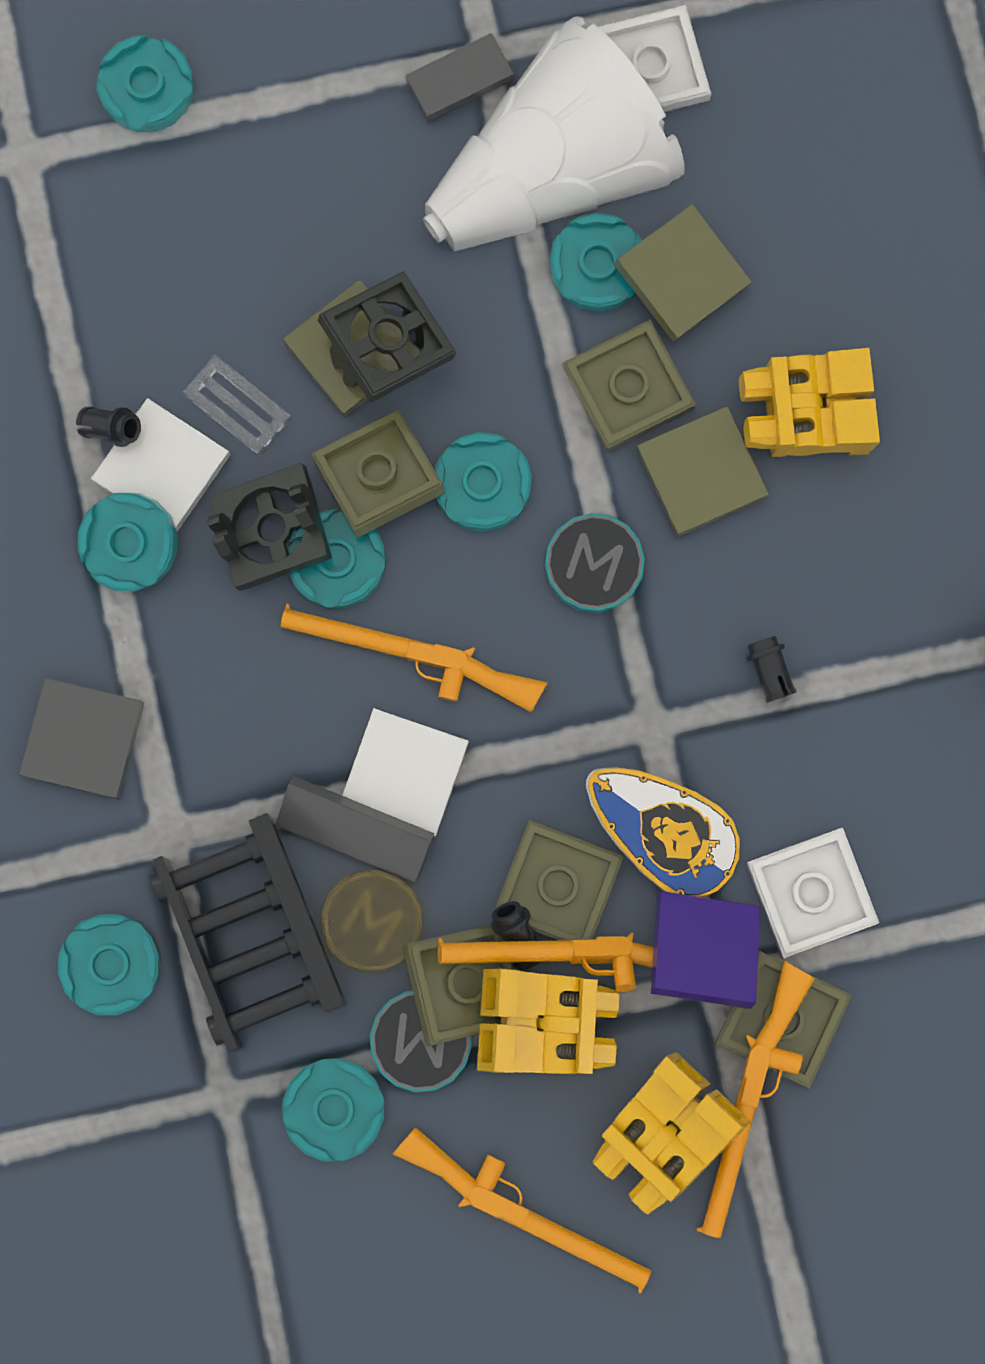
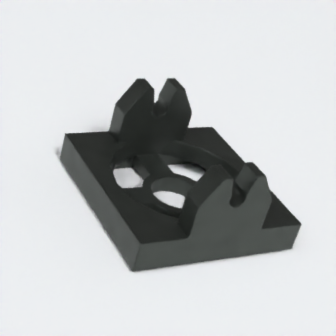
[318,271,456,403]
[207,463,332,591]

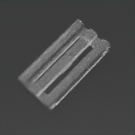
[183,355,292,456]

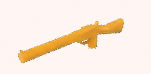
[280,604,548,713]
[437,933,654,992]
[697,960,815,1238]
[392,1127,652,1294]

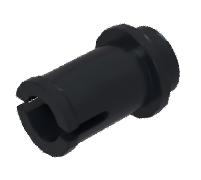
[76,406,141,447]
[746,636,797,703]
[491,901,540,970]

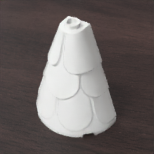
[423,16,685,252]

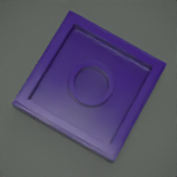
[651,891,760,1009]

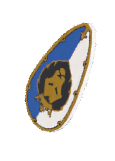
[586,767,740,898]

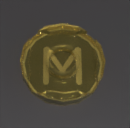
[321,870,423,972]

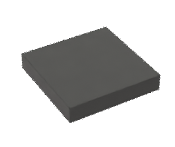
[19,678,145,800]

